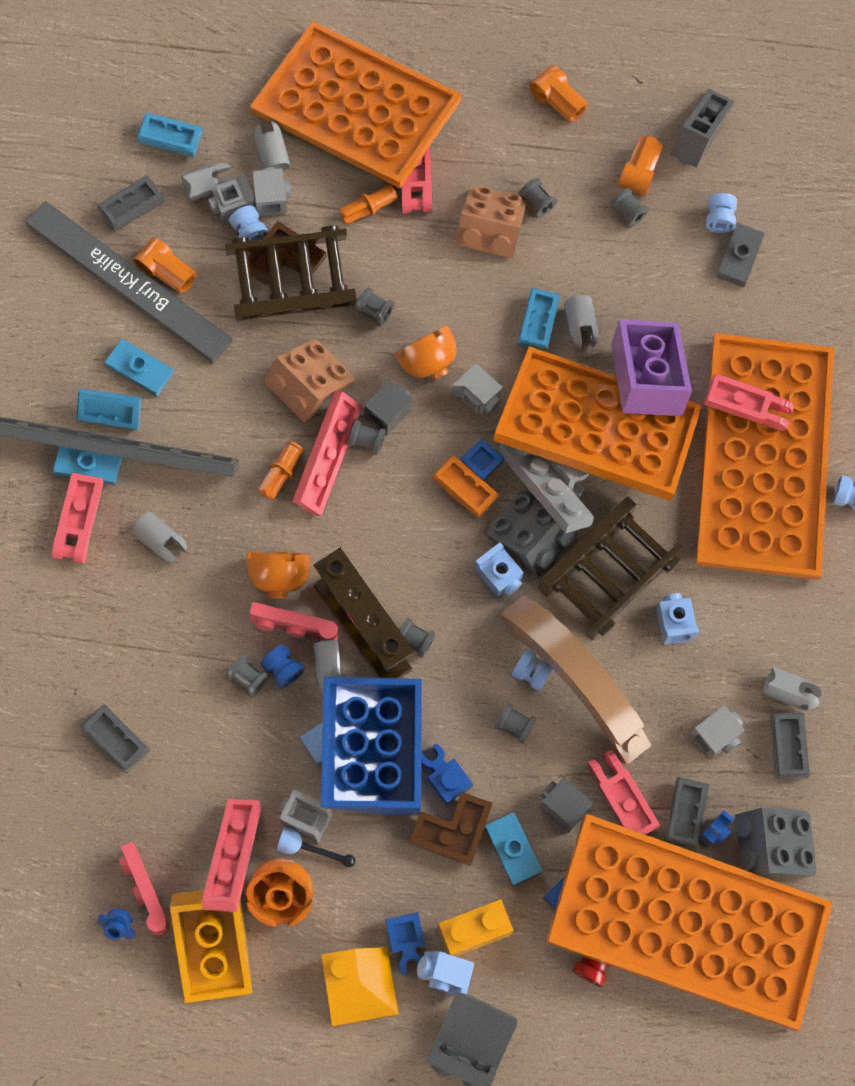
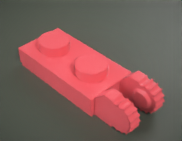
[704,374,794,431]
[587,750,660,835]

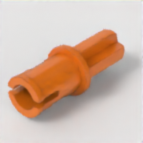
[339,184,398,224]
[258,441,304,499]

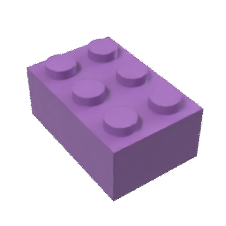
[611,319,692,416]

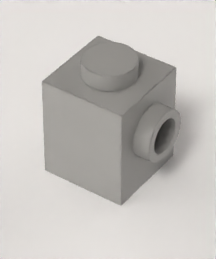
[253,167,291,217]
[690,705,745,760]

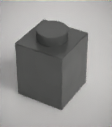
[364,380,412,435]
[540,777,594,833]

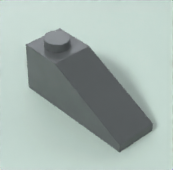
[670,89,735,168]

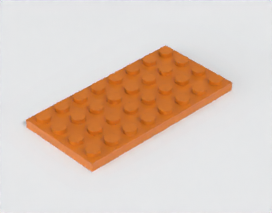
[695,333,835,580]
[545,814,833,1031]

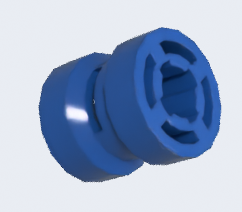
[260,644,305,689]

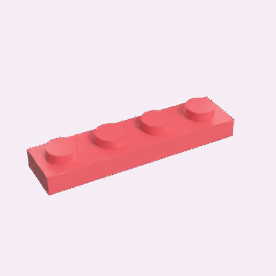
[292,391,363,516]
[202,799,261,912]

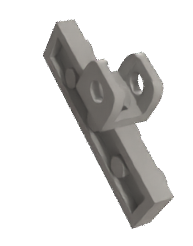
[498,443,594,533]

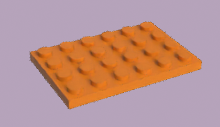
[250,21,461,188]
[493,346,702,502]

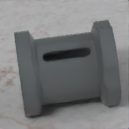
[519,177,558,218]
[610,187,649,227]
[355,287,395,326]
[348,419,386,455]
[400,618,436,658]
[226,655,269,697]
[494,703,537,744]

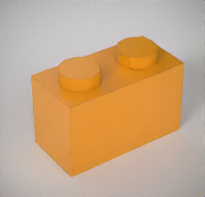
[437,899,513,957]

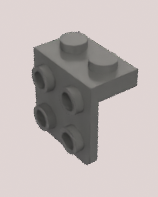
[485,490,578,578]
[735,807,816,877]
[425,992,518,1086]

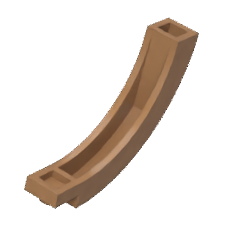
[500,595,651,765]

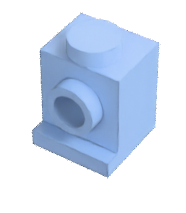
[474,543,524,598]
[656,593,699,645]
[417,951,474,996]

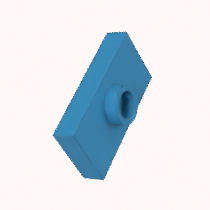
[137,112,203,157]
[517,288,561,352]
[105,339,174,397]
[76,388,142,430]
[53,446,122,486]
[484,812,543,887]

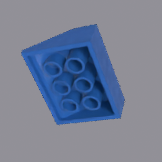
[321,677,422,815]

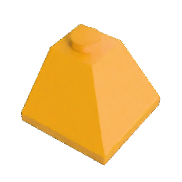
[321,947,399,1027]

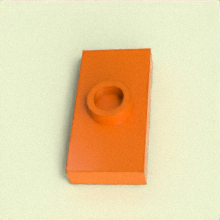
[432,454,499,519]

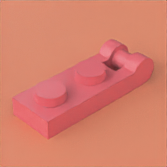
[402,147,432,213]
[52,473,104,564]
[249,602,338,642]
[118,841,169,936]

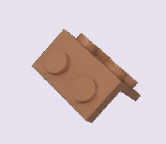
[455,186,527,258]
[263,339,355,424]

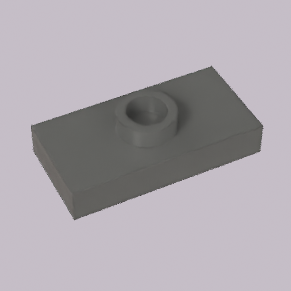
[97,175,165,232]
[717,223,765,287]
[80,704,150,773]
[770,713,810,779]
[664,777,709,849]

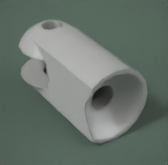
[254,121,291,171]
[181,162,236,202]
[564,295,599,350]
[132,512,187,563]
[314,640,344,695]
[763,667,822,711]

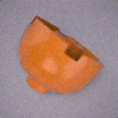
[394,325,457,381]
[247,551,311,598]
[246,858,314,927]

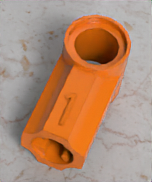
[529,65,588,123]
[618,136,663,197]
[133,237,197,294]

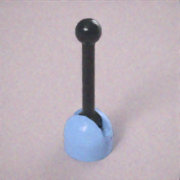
[276,826,356,867]

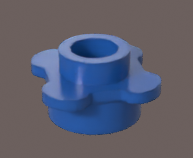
[97,908,135,940]

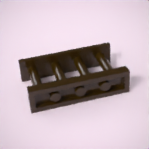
[225,225,357,321]
[538,496,682,640]
[313,547,414,678]

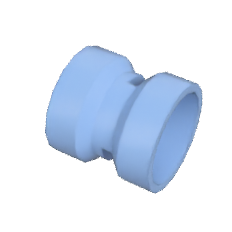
[706,193,737,233]
[229,205,268,241]
[832,475,855,511]
[511,648,552,691]

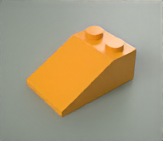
[170,889,252,1003]

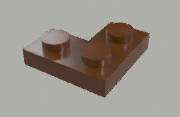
[248,221,326,286]
[409,792,493,867]

